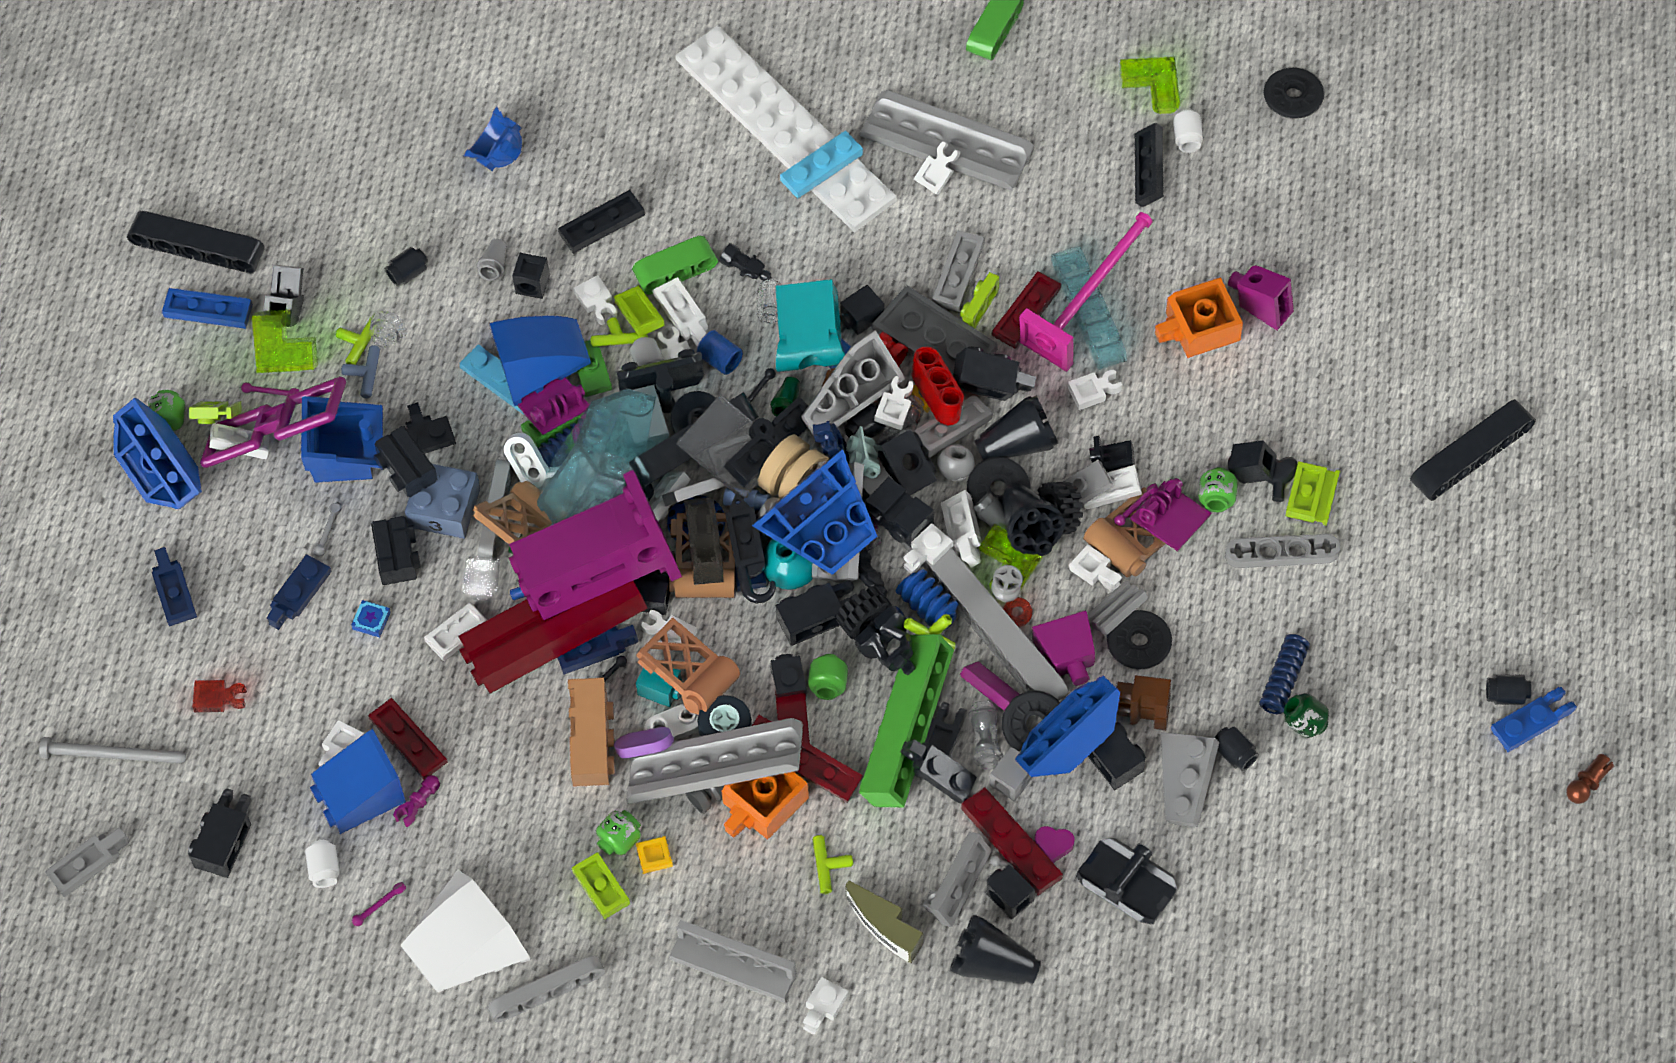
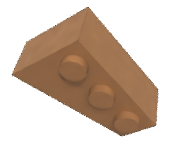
[568,678,615,787]

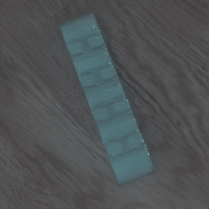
[1051,246,1127,370]

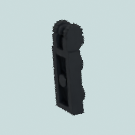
[914,702,967,779]

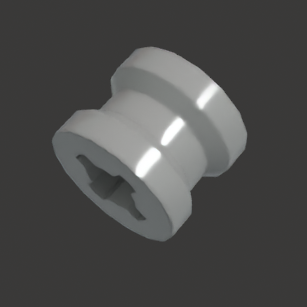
[991,565,1022,602]

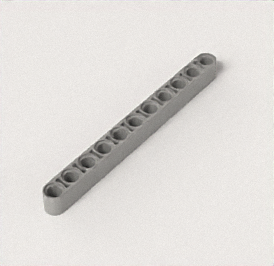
[862,464,1069,701]

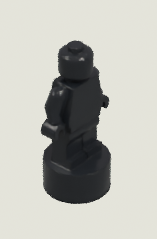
[719,243,772,282]
[858,547,888,597]

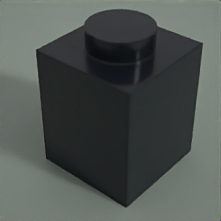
[840,285,885,335]
[1228,440,1277,484]

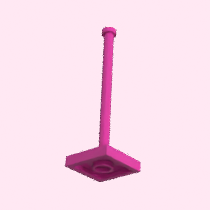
[1020,212,1153,372]

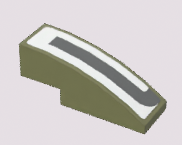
[845,880,923,963]

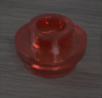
[1003,597,1032,627]

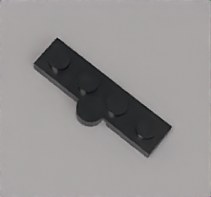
[723,396,809,487]

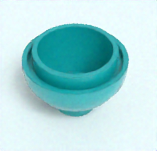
[763,539,813,590]

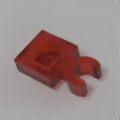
[192,680,247,712]

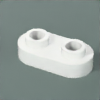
[504,433,549,488]
[644,703,699,742]

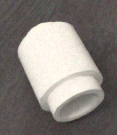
[1173,110,1203,153]
[305,840,340,888]

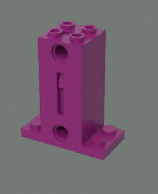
[508,470,682,620]

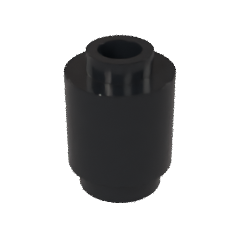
[384,246,428,286]
[844,404,887,438]
[1486,674,1532,705]
[1215,726,1259,771]

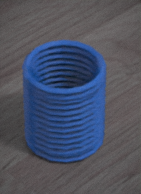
[696,330,743,375]

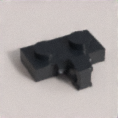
[405,402,456,454]

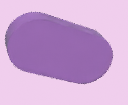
[614,727,674,758]

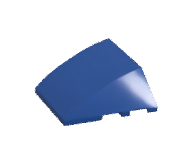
[489,316,591,407]
[752,449,877,575]

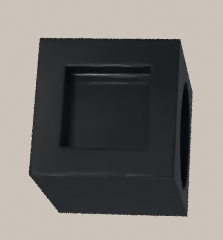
[512,253,550,299]
[986,864,1035,920]

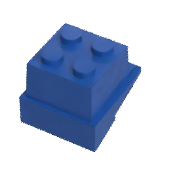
[301,396,383,483]

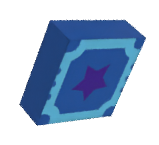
[351,600,391,638]

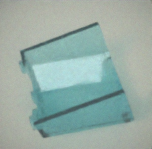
[537,389,656,524]

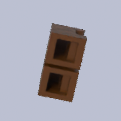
[1116,675,1171,731]

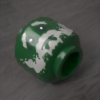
[1284,693,1329,738]

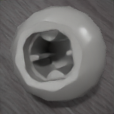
[938,445,975,481]

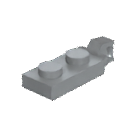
[45,827,130,898]

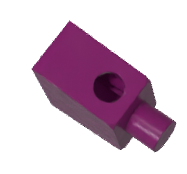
[1228,265,1294,331]
[1032,610,1095,686]

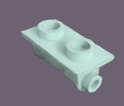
[846,426,881,478]

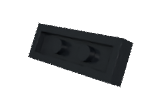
[1134,123,1164,207]
[558,190,645,254]

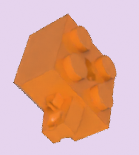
[1155,277,1243,358]
[722,772,809,840]

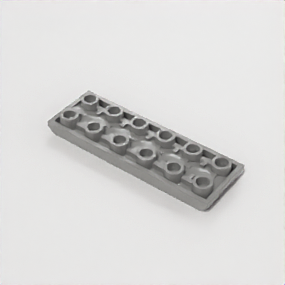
[859,90,1034,191]
[626,718,803,804]

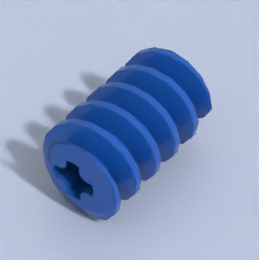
[895,569,959,632]

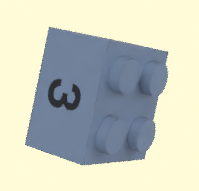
[405,464,481,539]

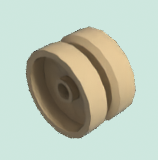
[758,434,829,499]

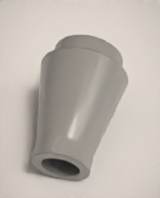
[477,239,507,281]

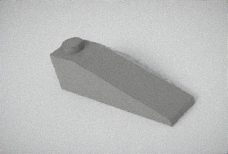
[801,330,906,436]

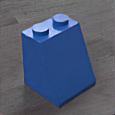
[310,729,406,834]

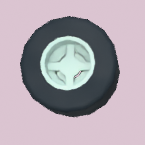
[697,695,752,736]

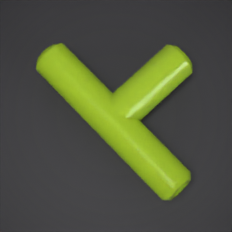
[335,317,380,365]
[590,317,648,347]
[904,614,956,650]
[812,835,853,895]

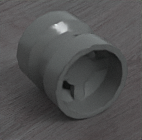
[685,786,724,814]

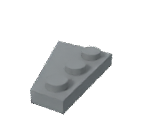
[1160,732,1219,827]

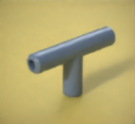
[341,345,380,398]

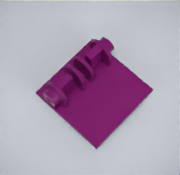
[517,378,591,435]
[1130,478,1212,552]

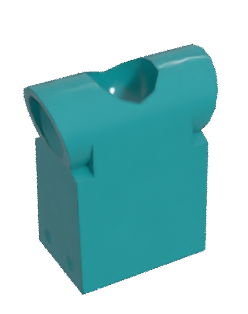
[775,279,845,372]

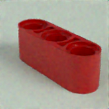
[911,346,964,425]

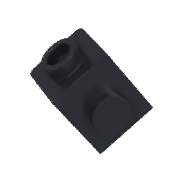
[1089,435,1135,472]
[770,654,807,698]

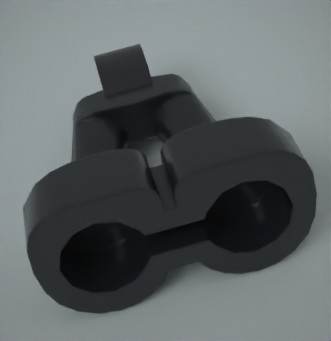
[855,606,916,676]

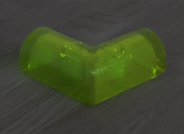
[1119,56,1180,114]
[979,524,1045,602]

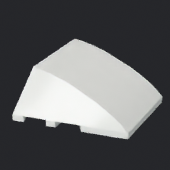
[401,869,531,992]

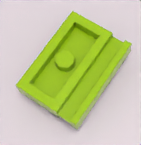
[189,401,242,424]
[1285,461,1340,526]

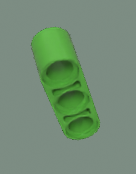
[966,0,1024,61]
[632,236,718,295]

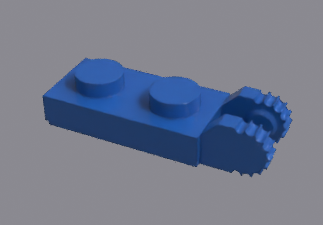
[1491,687,1577,752]

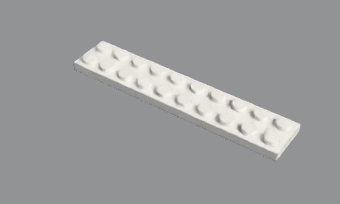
[676,25,897,233]

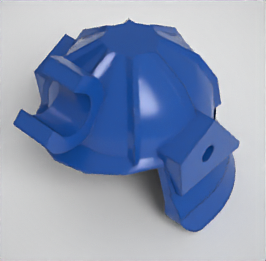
[463,106,522,171]

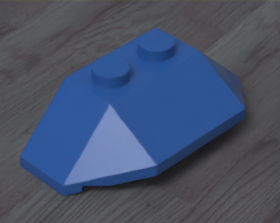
[113,398,202,509]
[1015,675,1120,777]

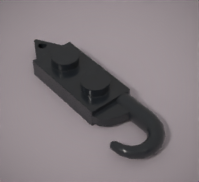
[725,493,776,604]

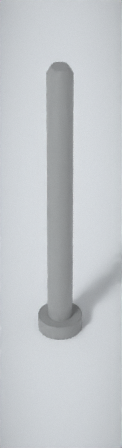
[39,737,186,764]

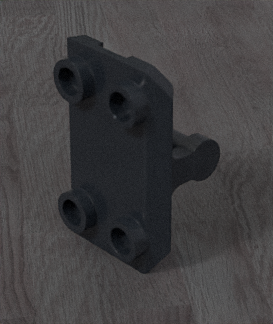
[617,349,704,413]
[1076,838,1178,925]

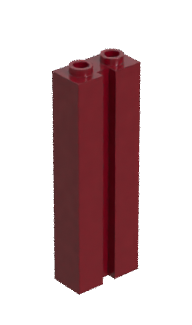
[459,581,648,694]

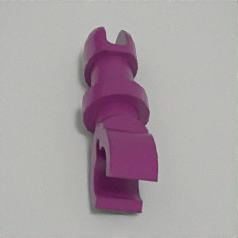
[394,775,440,827]

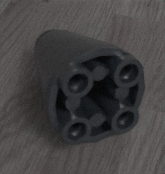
[974,395,1059,460]
[1003,483,1066,556]
[950,914,1041,984]

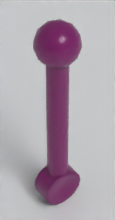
[241,382,299,396]
[1114,483,1159,526]
[352,882,406,926]

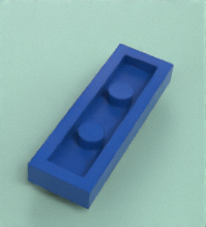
[162,288,253,329]

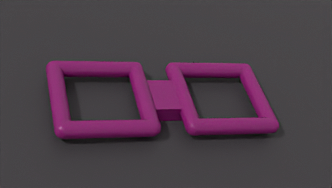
[200,376,346,468]

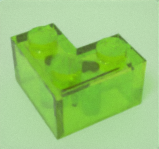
[252,310,318,373]

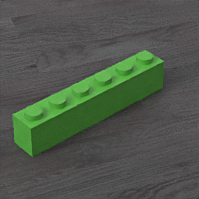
[859,634,954,808]

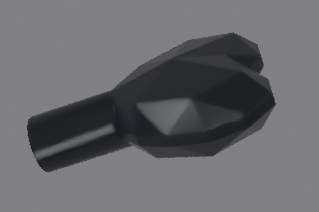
[1267,457,1298,502]

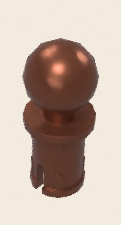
[1566,754,1614,804]

